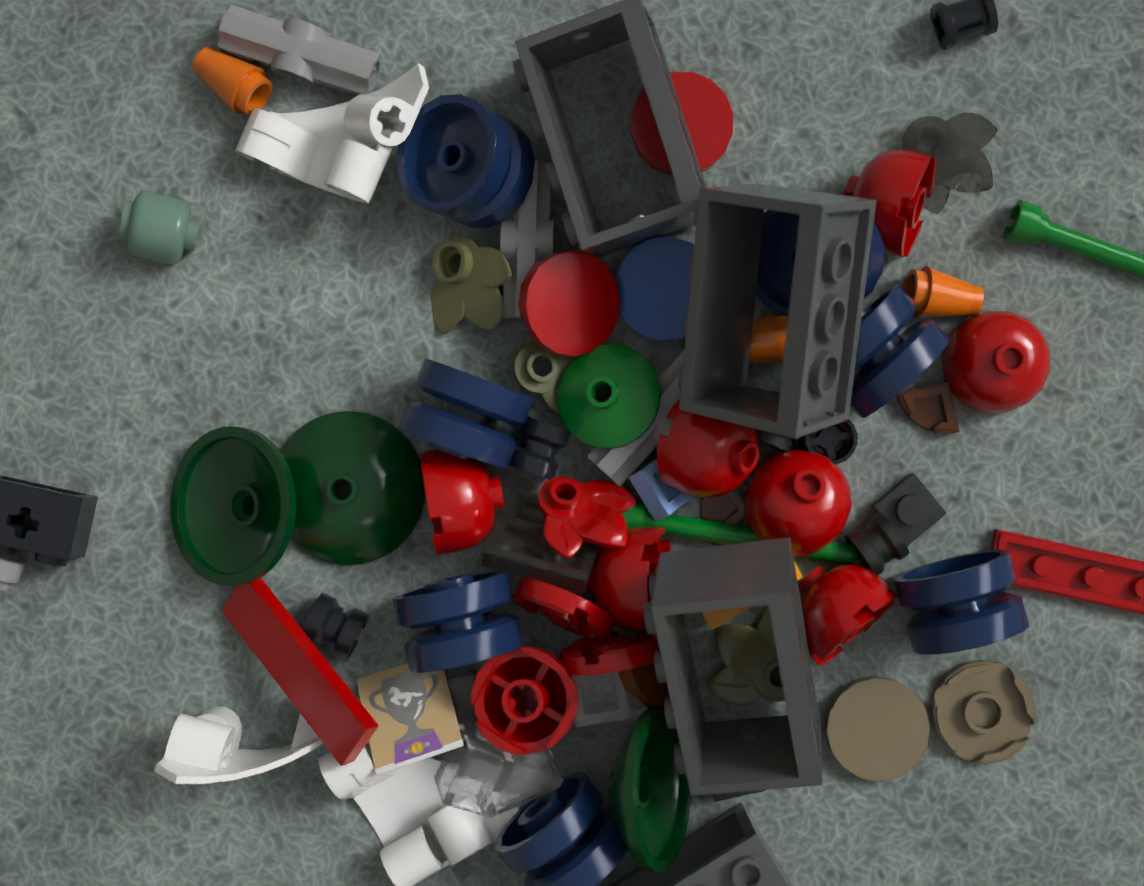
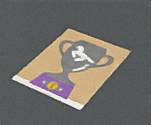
[356,664,464,776]

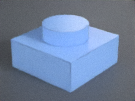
[628,457,694,522]

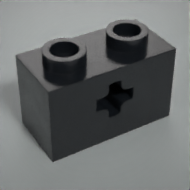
[0,475,98,566]

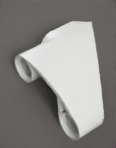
[235,64,429,204]
[154,706,323,784]
[318,741,522,886]

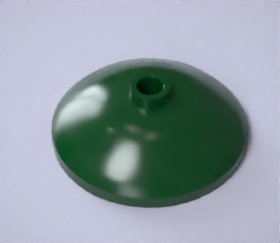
[280,411,425,566]
[170,426,296,586]
[608,706,691,872]

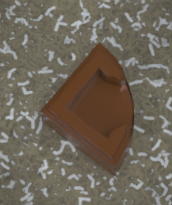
[896,382,960,433]
[701,490,746,544]
[618,662,670,708]

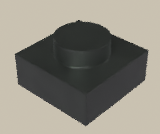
[871,473,947,546]

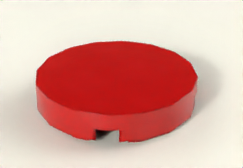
[631,72,733,175]
[518,250,621,356]
[512,577,615,640]
[559,630,660,676]

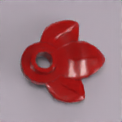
[537,477,636,559]

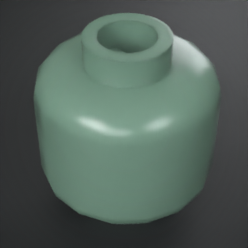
[118,191,199,265]

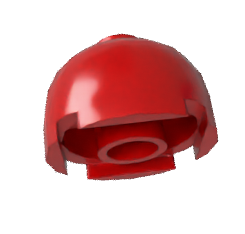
[844,149,936,258]
[941,311,1050,413]
[657,399,759,498]
[420,449,504,556]
[744,449,852,556]
[585,527,672,632]
[798,564,898,667]
[470,646,580,755]

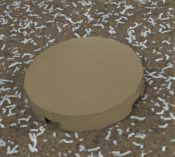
[930,659,1037,765]
[824,676,930,782]

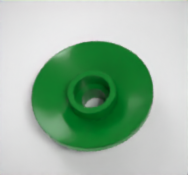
[558,344,661,449]

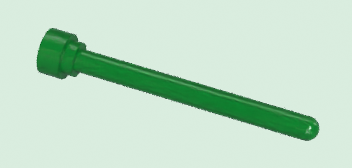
[1003,200,1144,278]
[622,497,858,564]

